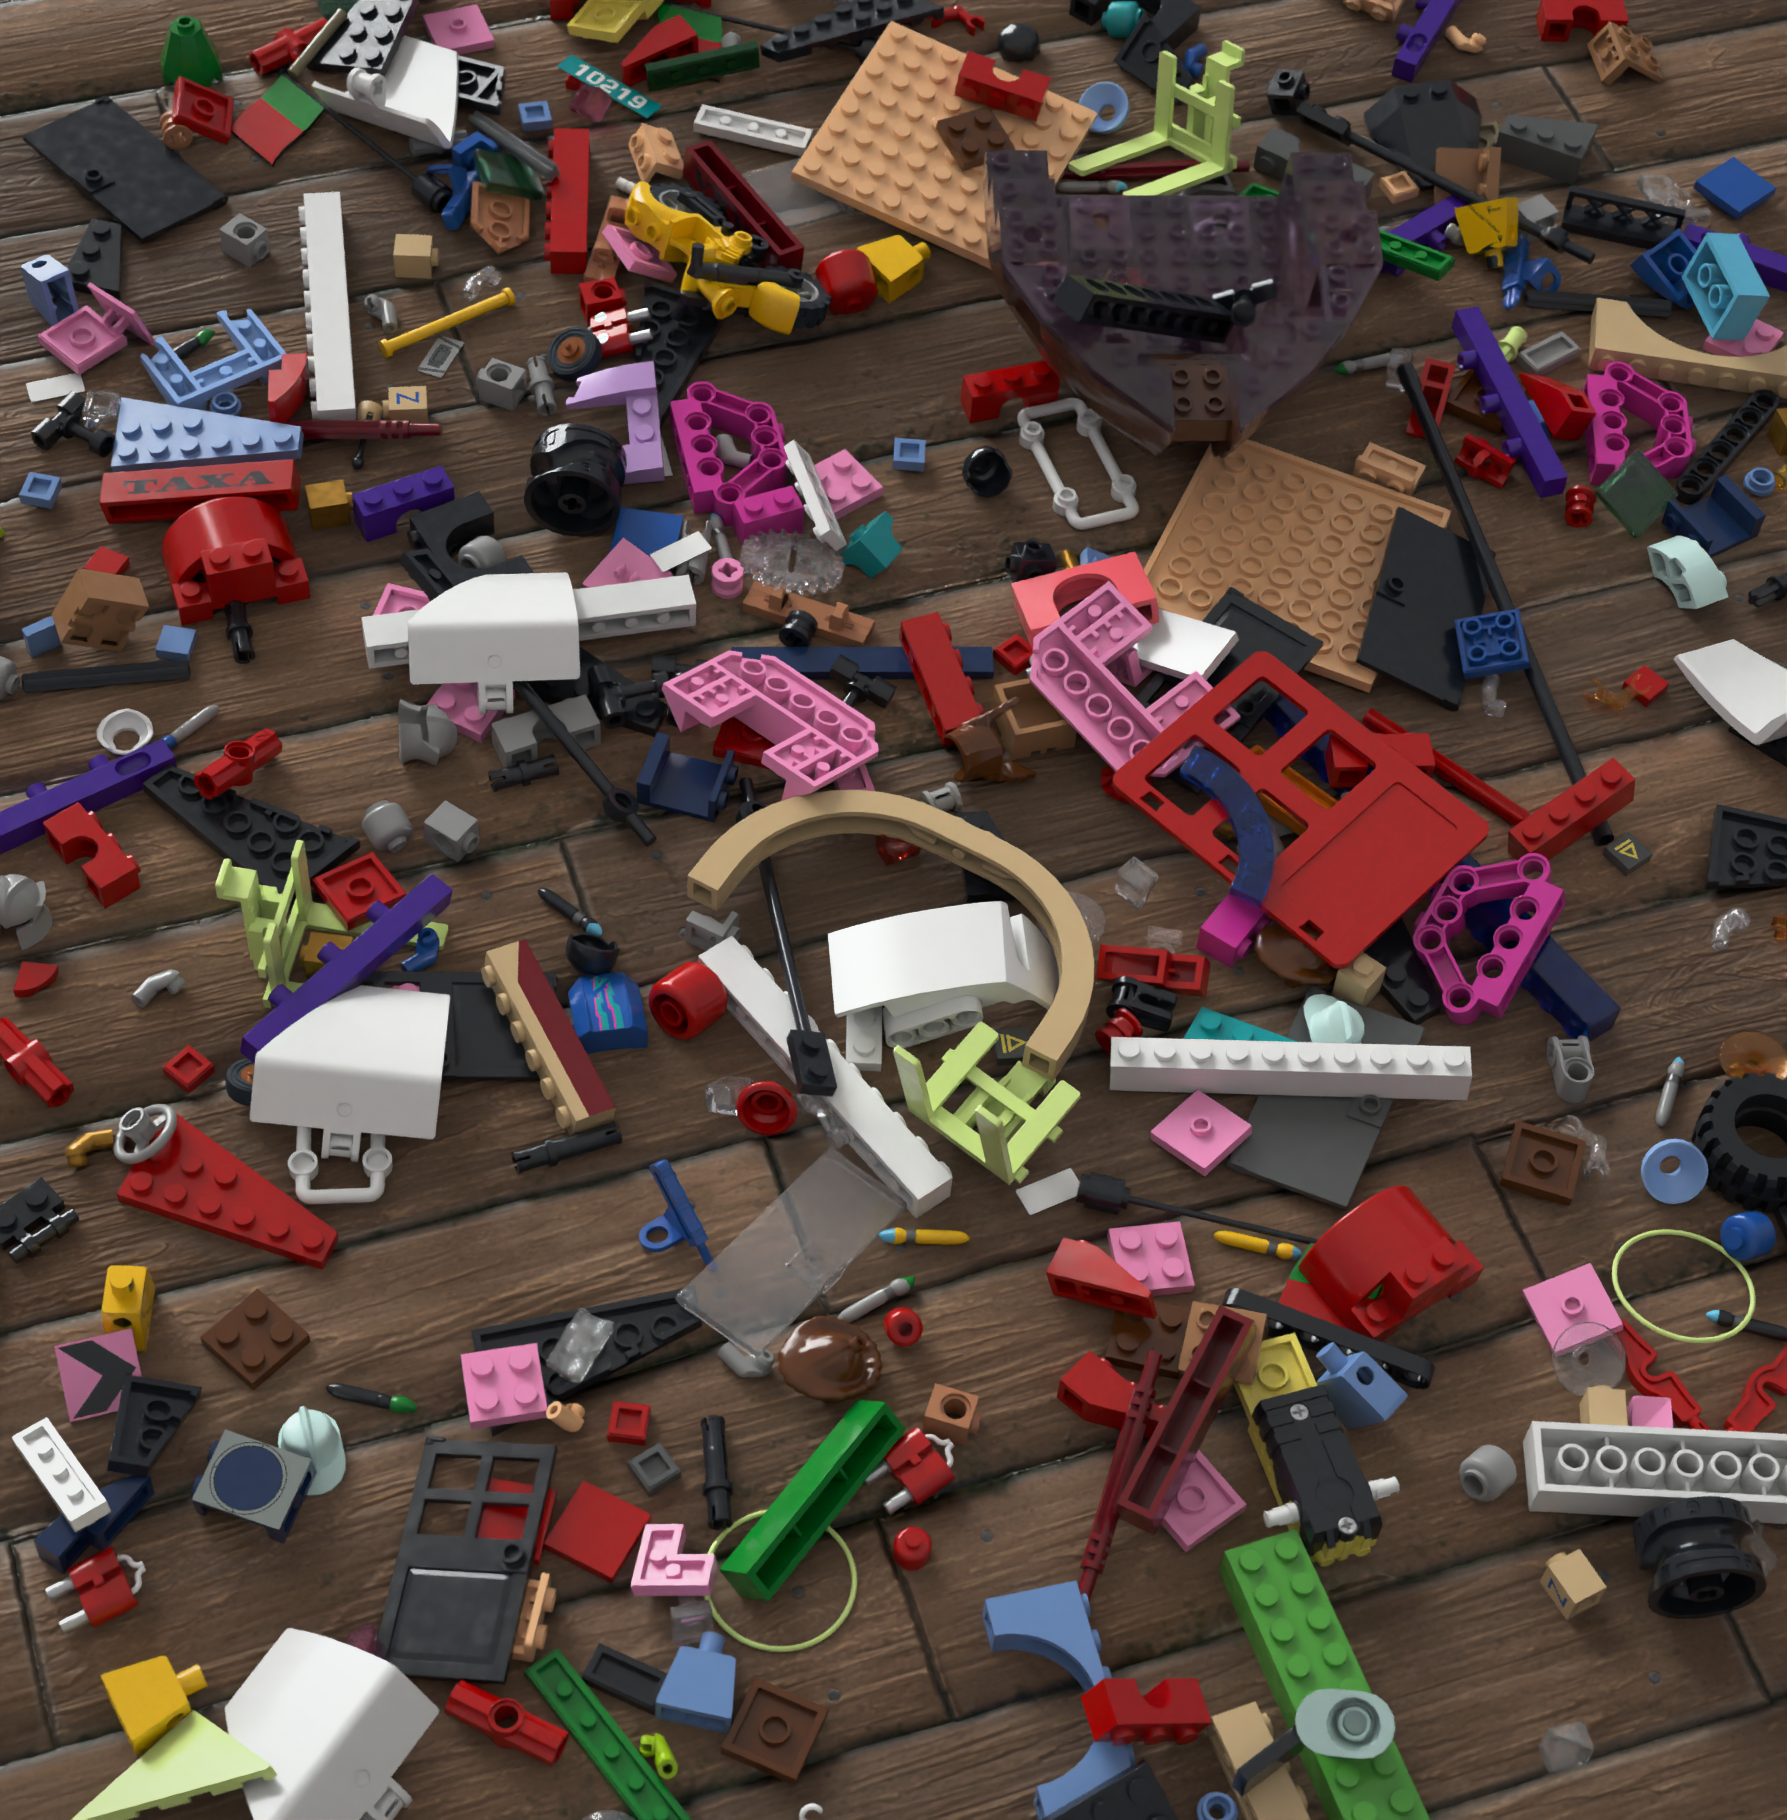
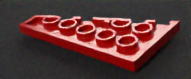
[117,1114,339,1270]

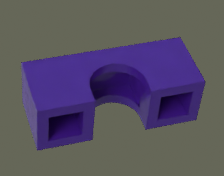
[352,465,455,542]

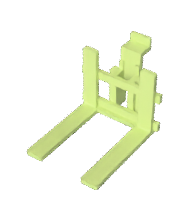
[1068,40,1245,203]
[215,840,449,1008]
[893,1021,1081,1185]

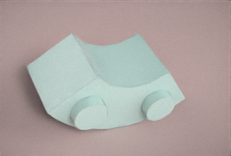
[1647,536,1728,609]

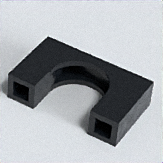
[1069,0,1201,50]
[407,491,534,584]

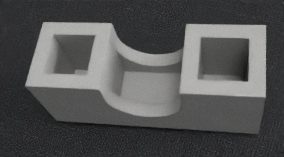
[491,694,601,768]

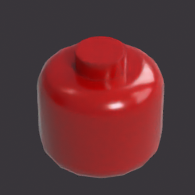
[883,1307,923,1347]
[892,1526,932,1571]

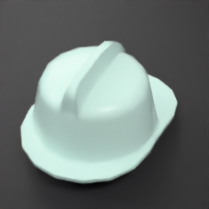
[1303,994,1365,1044]
[278,1406,346,1496]
[1295,1689,1395,1759]

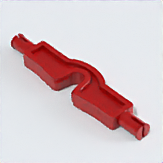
[1603,1319,1710,1430]
[1723,1346,1787,1432]

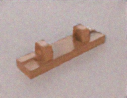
[584,195,630,283]
[742,581,875,647]

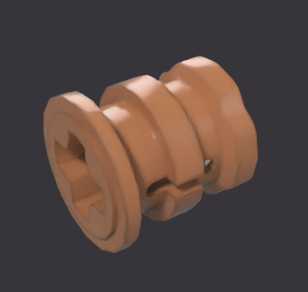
[159,110,193,150]

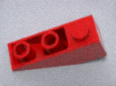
[1519,373,1597,441]
[1057,1351,1166,1438]

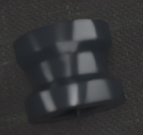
[778,610,818,647]

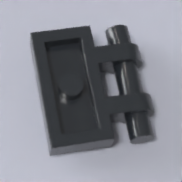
[0,1177,79,1264]

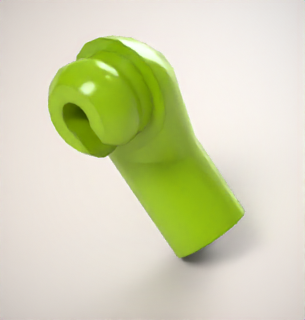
[640,1733,678,1779]

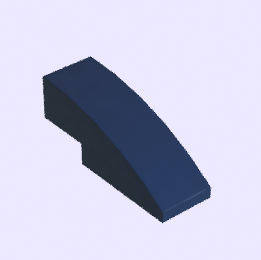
[34,1475,155,1574]

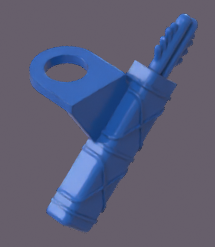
[427,161,489,230]
[1502,235,1561,310]
[639,1160,718,1273]

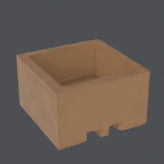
[52,568,149,652]
[991,678,1077,760]

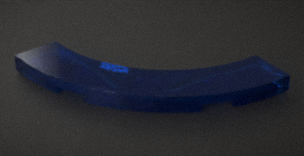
[1180,745,1275,908]

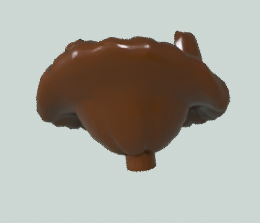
[1254,919,1339,989]
[778,1316,883,1404]

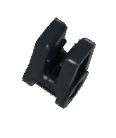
[1106,976,1178,1032]

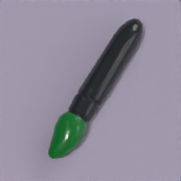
[173,329,215,360]
[326,1383,417,1413]

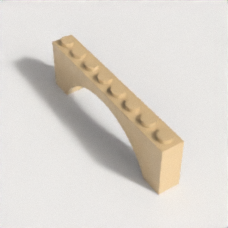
[1588,298,1787,399]

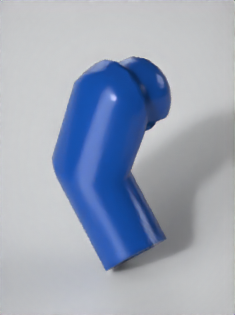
[1184,43,1207,79]
[400,928,440,972]

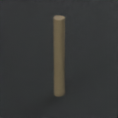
[287,8,348,78]

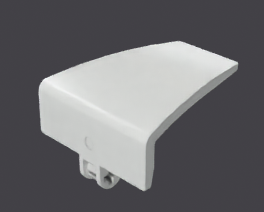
[311,35,459,149]
[407,572,580,714]
[1674,639,1787,745]
[250,985,450,1162]
[225,1628,439,1820]

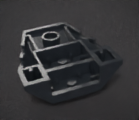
[1363,80,1482,191]

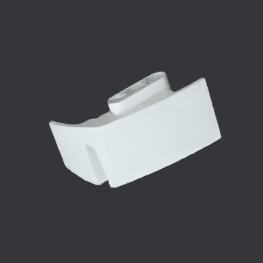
[828,901,1059,1048]

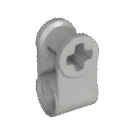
[1547,1036,1594,1103]

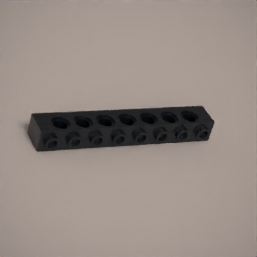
[1053,274,1234,344]

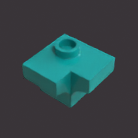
[836,511,903,579]

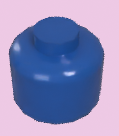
[1720,1211,1776,1261]

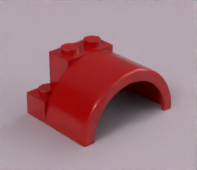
[161,497,311,625]
[1298,1185,1484,1342]

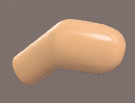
[1445,25,1486,53]
[546,1401,585,1432]

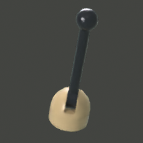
[351,400,383,469]

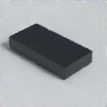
[581,1643,667,1715]
[1233,1725,1305,1797]

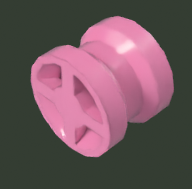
[711,558,744,599]

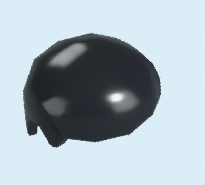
[997,22,1040,62]
[962,446,1012,498]
[565,933,620,975]

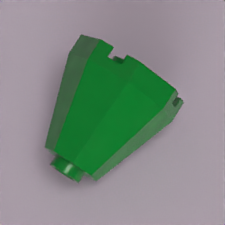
[160,16,222,88]

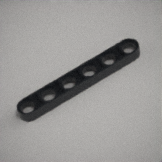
[1674,389,1779,505]
[1221,1288,1435,1389]

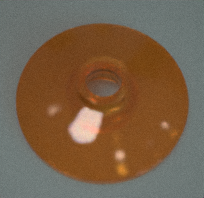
[1719,1030,1787,1079]

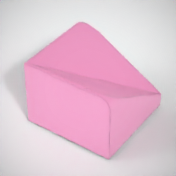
[1627,1396,1673,1428]

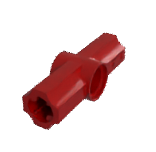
[248,18,328,76]
[194,728,282,800]
[0,1017,74,1108]
[444,1680,569,1767]

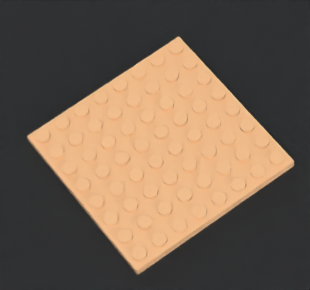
[791,21,1098,270]
[1144,439,1452,693]

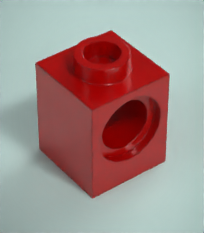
[579,277,627,327]

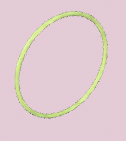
[1612,1229,1756,1343]
[704,1510,857,1652]

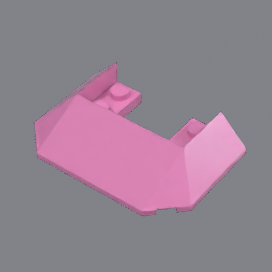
[1030,581,1241,777]
[662,651,879,801]

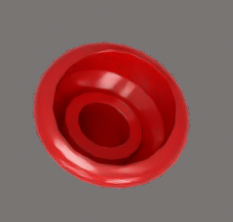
[736,1080,797,1136]

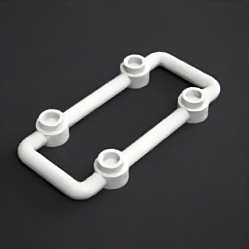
[1017,398,1139,530]
[288,1126,393,1205]

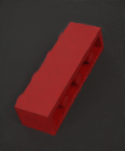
[899,612,984,747]
[1508,758,1635,874]

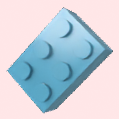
[1682,232,1770,341]

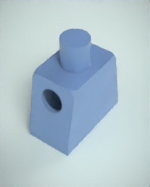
[21,255,79,327]
[1316,1342,1408,1430]
[656,1632,736,1734]

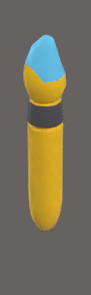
[879,1228,970,1245]
[1214,1230,1303,1260]

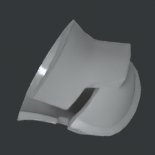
[398,699,457,766]
[0,874,52,950]

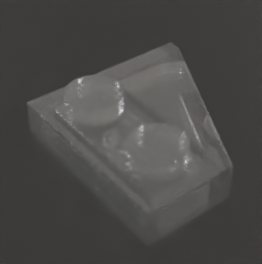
[1636,175,1711,223]

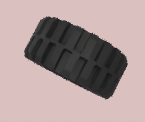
[1691,1072,1787,1213]

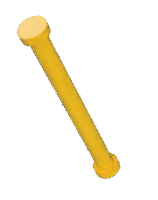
[378,287,515,358]

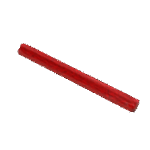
[1362,708,1530,826]

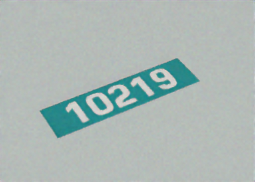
[556,55,662,118]

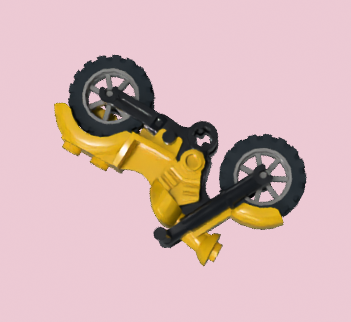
[624,182,832,336]

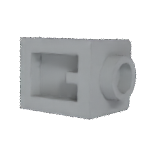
[685,910,741,951]

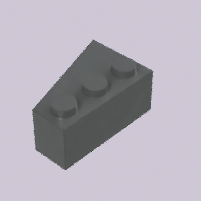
[1495,114,1598,185]

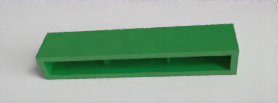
[719,1400,906,1601]

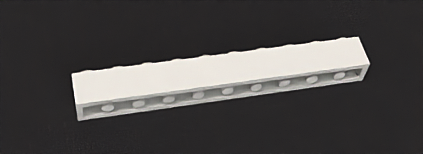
[298,192,357,420]
[361,575,696,669]
[698,936,953,1219]
[1110,1037,1472,1100]

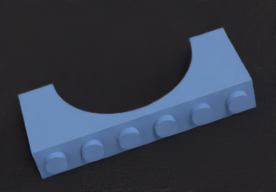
[982,1581,1135,1820]

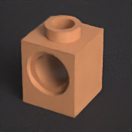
[922,1383,983,1446]

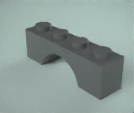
[1253,127,1375,214]

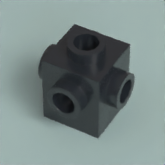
[1266,69,1310,116]
[1005,540,1058,583]

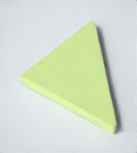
[71,1710,277,1820]

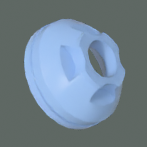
[1078,81,1130,135]
[1641,1139,1708,1204]

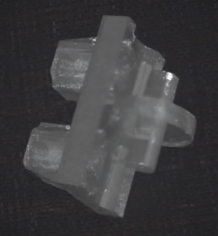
[546,1307,614,1383]

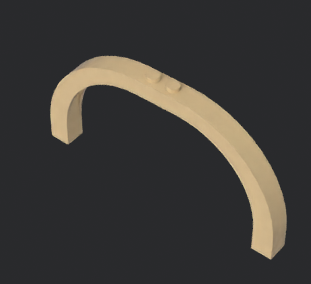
[687,790,1094,1081]

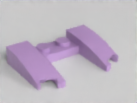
[566,361,665,485]

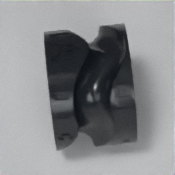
[524,424,627,537]
[1632,1496,1767,1619]

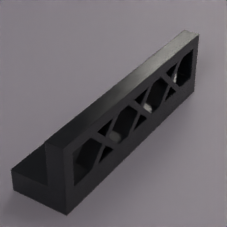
[1560,185,1686,250]

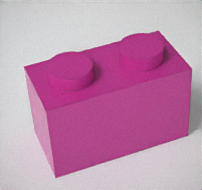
[732,485,804,549]
[1196,887,1272,968]

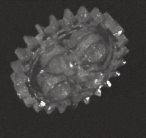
[739,529,845,595]

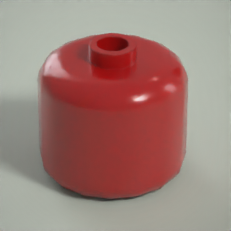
[815,249,879,315]
[649,961,728,1040]

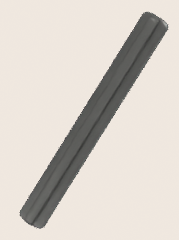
[468,111,560,180]

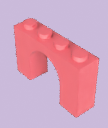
[1011,552,1159,651]

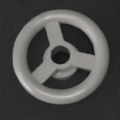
[113,1104,177,1164]

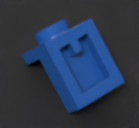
[452,132,499,172]

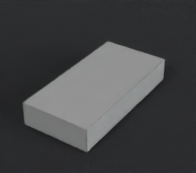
[1515,331,1582,375]

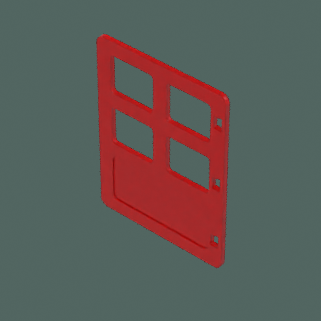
[1112,651,1489,969]

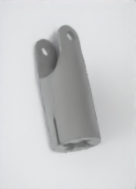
[676,520,712,585]

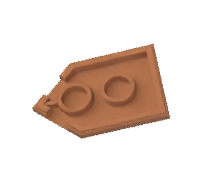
[470,181,530,254]

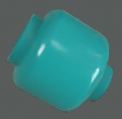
[1102,1,1144,38]

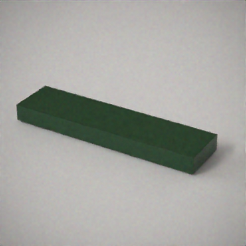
[645,40,760,92]

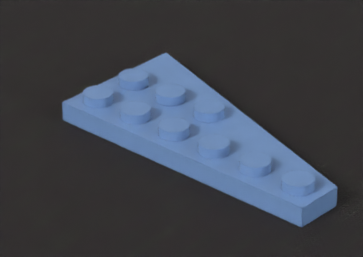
[111,397,304,473]

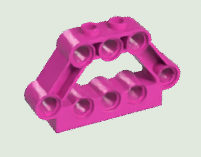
[1582,361,1696,503]
[670,381,788,526]
[1413,853,1566,1025]

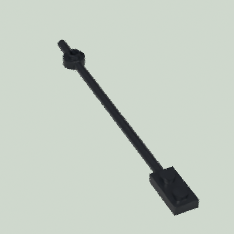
[1296,102,1596,264]
[399,548,657,847]
[736,777,837,1097]

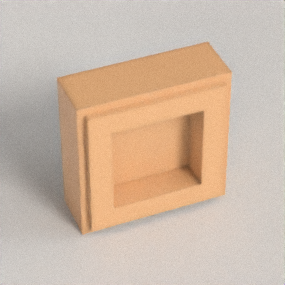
[1378,171,1419,204]

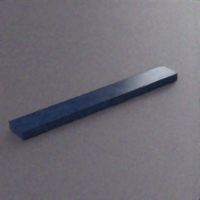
[731,647,994,679]

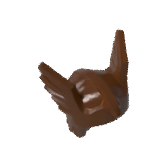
[944,696,1036,783]

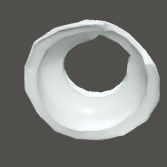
[96,708,154,756]

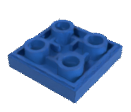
[1693,157,1776,220]
[609,507,684,570]
[1454,609,1530,679]

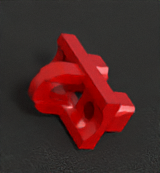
[1454,434,1516,489]

